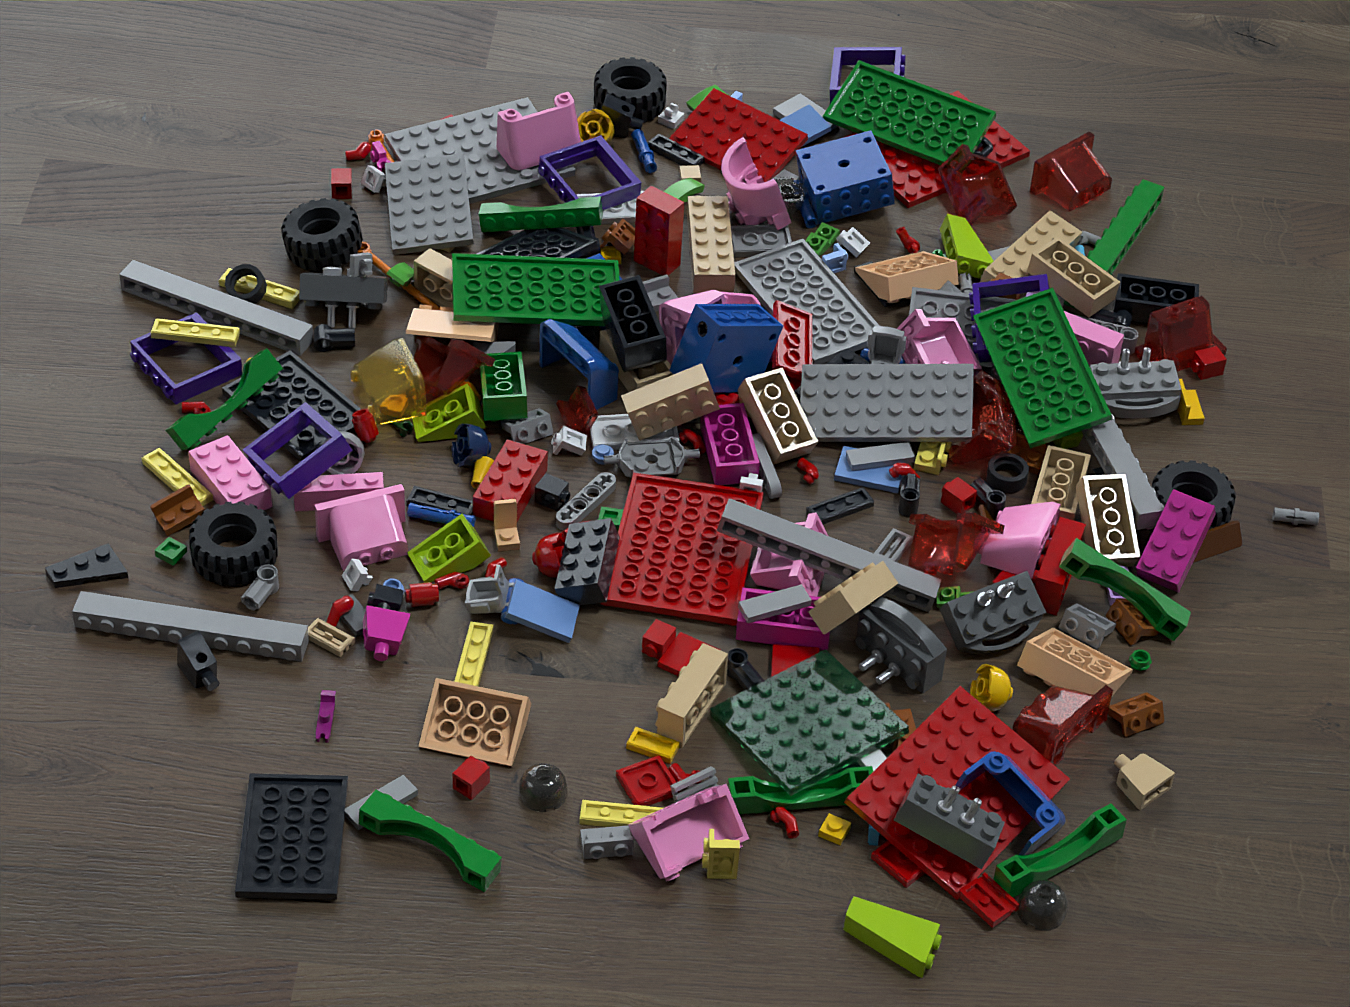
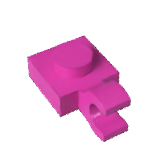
[370,141,391,172]

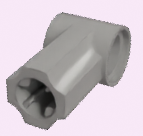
[241,564,279,611]

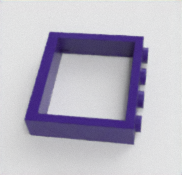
[830,47,906,104]
[538,135,641,211]
[969,274,1049,363]
[130,312,242,404]
[243,402,352,499]

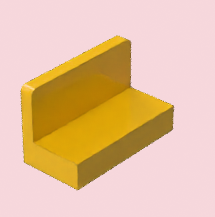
[1178,379,1205,425]

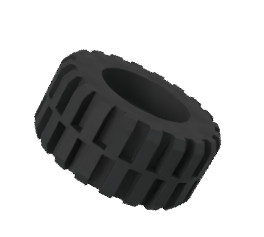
[593,57,667,123]
[281,198,363,271]
[1151,460,1236,529]
[189,502,278,586]

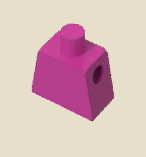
[363,605,410,661]

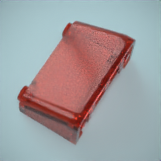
[949,371,1016,465]

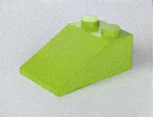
[411,383,486,442]
[407,514,491,583]

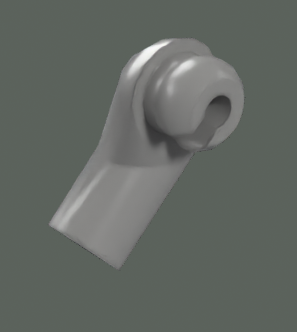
[1077,231,1102,245]

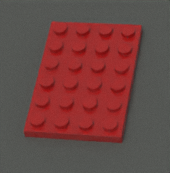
[669,88,808,182]

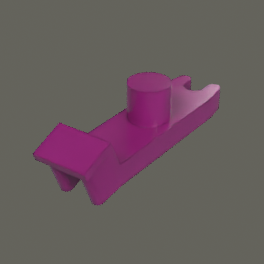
[316,690,336,743]

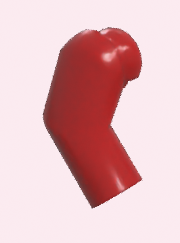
[896,227,920,254]
[797,458,819,484]
[485,557,507,578]
[326,596,354,627]
[668,763,701,786]

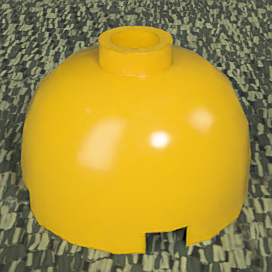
[577,109,614,144]
[970,664,1013,712]

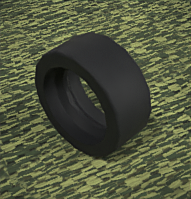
[225,264,267,304]
[986,453,1029,493]

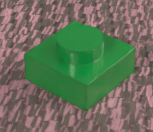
[598,506,623,531]
[154,537,187,565]

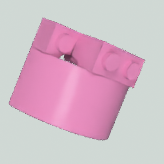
[721,137,791,230]

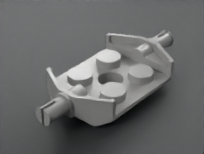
[603,436,700,478]

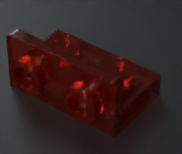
[556,386,599,434]

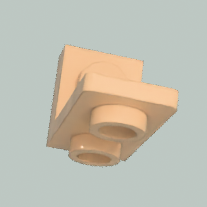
[494,499,520,552]

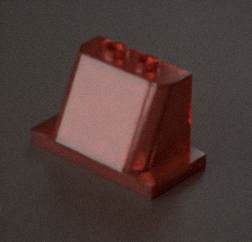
[1030,132,1112,211]
[938,144,1017,226]
[1134,295,1227,371]
[403,335,495,396]
[908,512,1005,575]
[1012,685,1113,766]

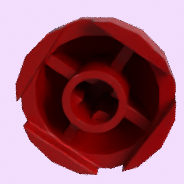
[532,532,566,578]

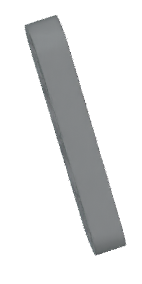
[752,433,782,499]
[556,472,616,531]

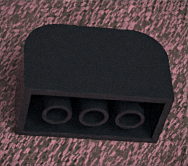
[599,275,667,372]

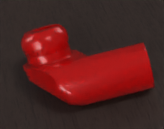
[345,141,371,161]
[182,401,211,414]
[679,428,706,455]
[889,463,920,479]
[434,572,469,589]
[770,807,799,839]

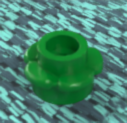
[1129,649,1152,671]

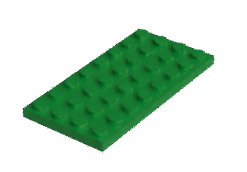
[823,60,996,173]
[452,253,620,326]
[973,288,1112,449]

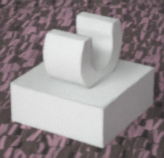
[658,103,684,129]
[361,165,386,193]
[739,473,763,492]
[342,559,373,591]

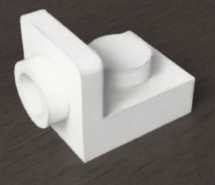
[836,227,870,258]
[551,426,587,456]

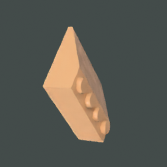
[855,251,959,303]
[406,304,499,342]
[1017,628,1133,709]
[418,678,532,767]

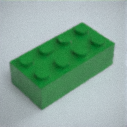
[479,352,528,421]

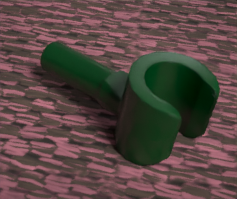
[387,417,413,437]

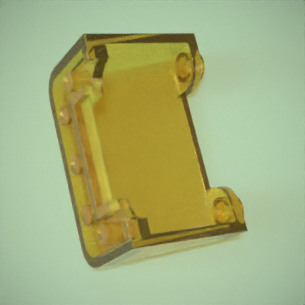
[350,338,427,425]

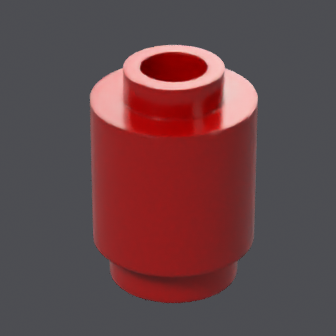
[352,409,379,443]
[405,582,439,607]

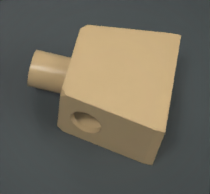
[1114,754,1175,810]

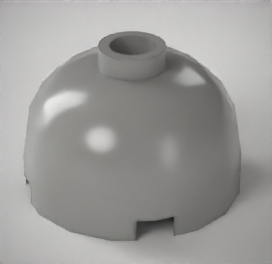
[321,431,365,475]

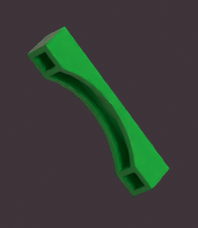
[479,196,603,232]
[165,348,283,451]
[1059,538,1191,641]
[727,766,873,814]
[359,790,502,892]
[993,803,1127,898]

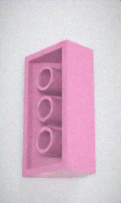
[294,472,384,511]

